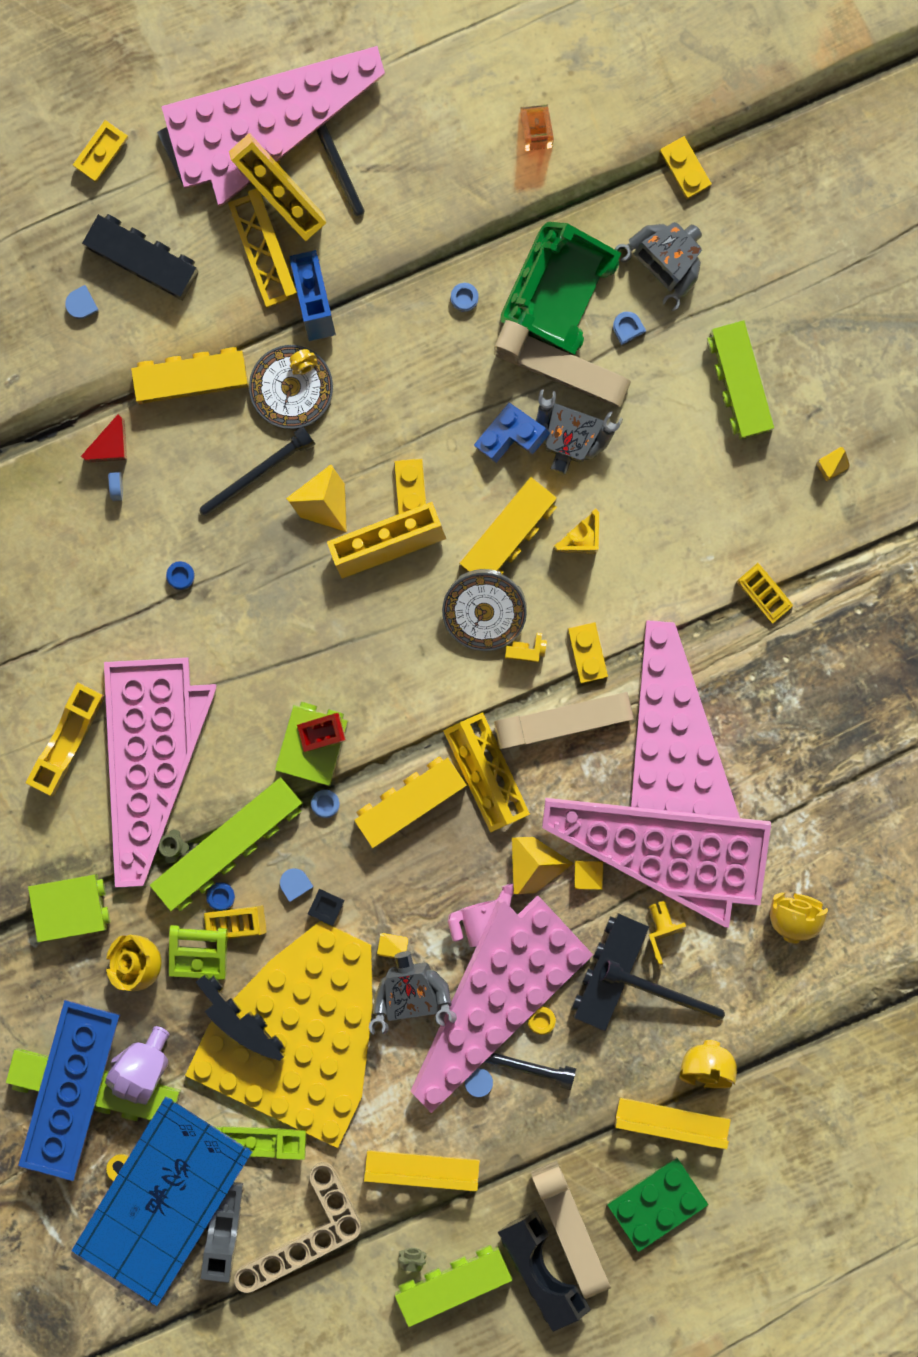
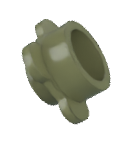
[158,829,189,863]
[398,1248,427,1272]

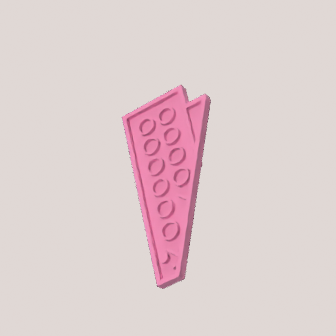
[161,46,385,206]
[631,620,740,818]
[104,658,217,887]
[542,798,771,928]
[411,895,593,1113]

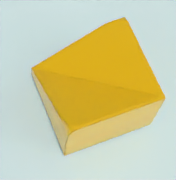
[816,447,850,482]
[574,861,603,889]
[377,933,408,958]

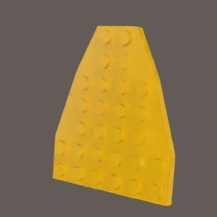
[185,921,373,1148]

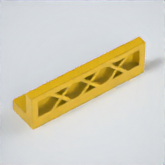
[228,188,298,308]
[443,712,530,833]
[614,1097,731,1150]
[364,1150,480,1191]

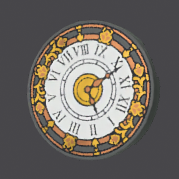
[249,345,333,429]
[442,569,527,651]

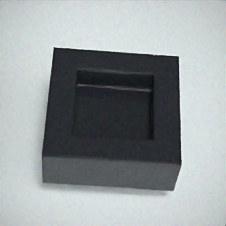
[308,888,345,926]

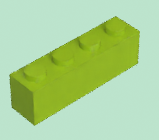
[707,320,774,440]
[395,1245,512,1327]

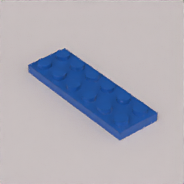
[18,1000,120,1181]

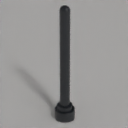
[316,124,365,217]
[199,426,316,516]
[600,959,725,1020]
[484,1053,577,1090]

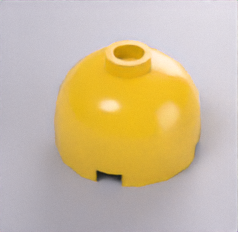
[770,892,828,944]
[106,935,162,991]
[679,1040,737,1089]

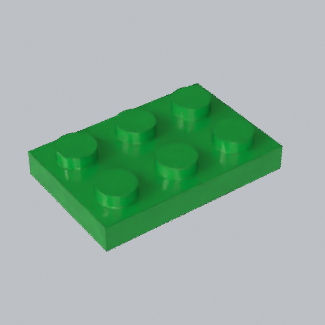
[607,1157,709,1252]

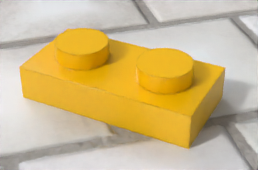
[73,120,129,183]
[659,136,712,199]
[394,459,426,514]
[568,622,608,684]

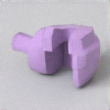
[105,1026,169,1105]

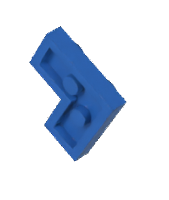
[474,402,550,463]

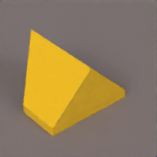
[286,464,347,532]
[553,508,599,554]
[512,837,574,894]

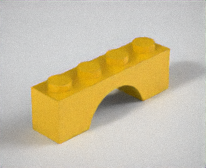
[25,682,106,796]

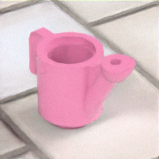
[447,883,514,947]

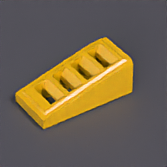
[736,563,794,624]
[204,905,267,939]

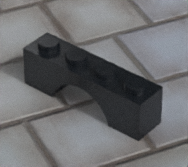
[498,1210,591,1332]

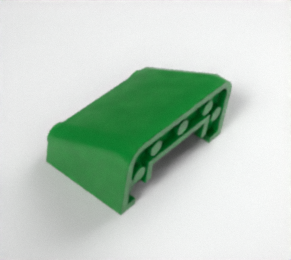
[500,222,621,355]

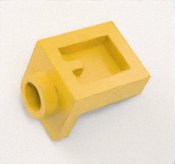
[505,633,547,662]

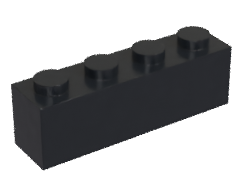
[82,214,198,301]
[570,913,649,1031]

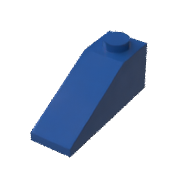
[289,250,336,341]

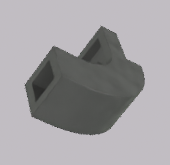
[201,1182,243,1283]

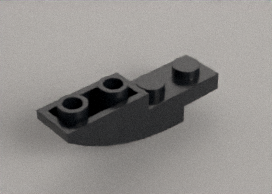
[196,974,285,1061]

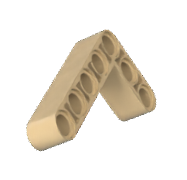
[494,320,631,408]
[494,692,634,750]
[531,1160,611,1299]
[234,1162,362,1293]

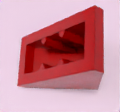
[81,414,127,463]
[297,713,347,752]

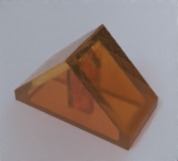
[520,104,554,151]

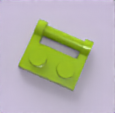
[169,925,228,980]

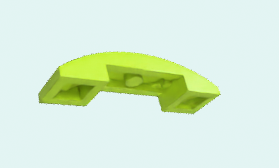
[213,1126,306,1160]

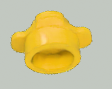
[289,349,318,375]

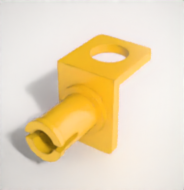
[648,901,686,968]

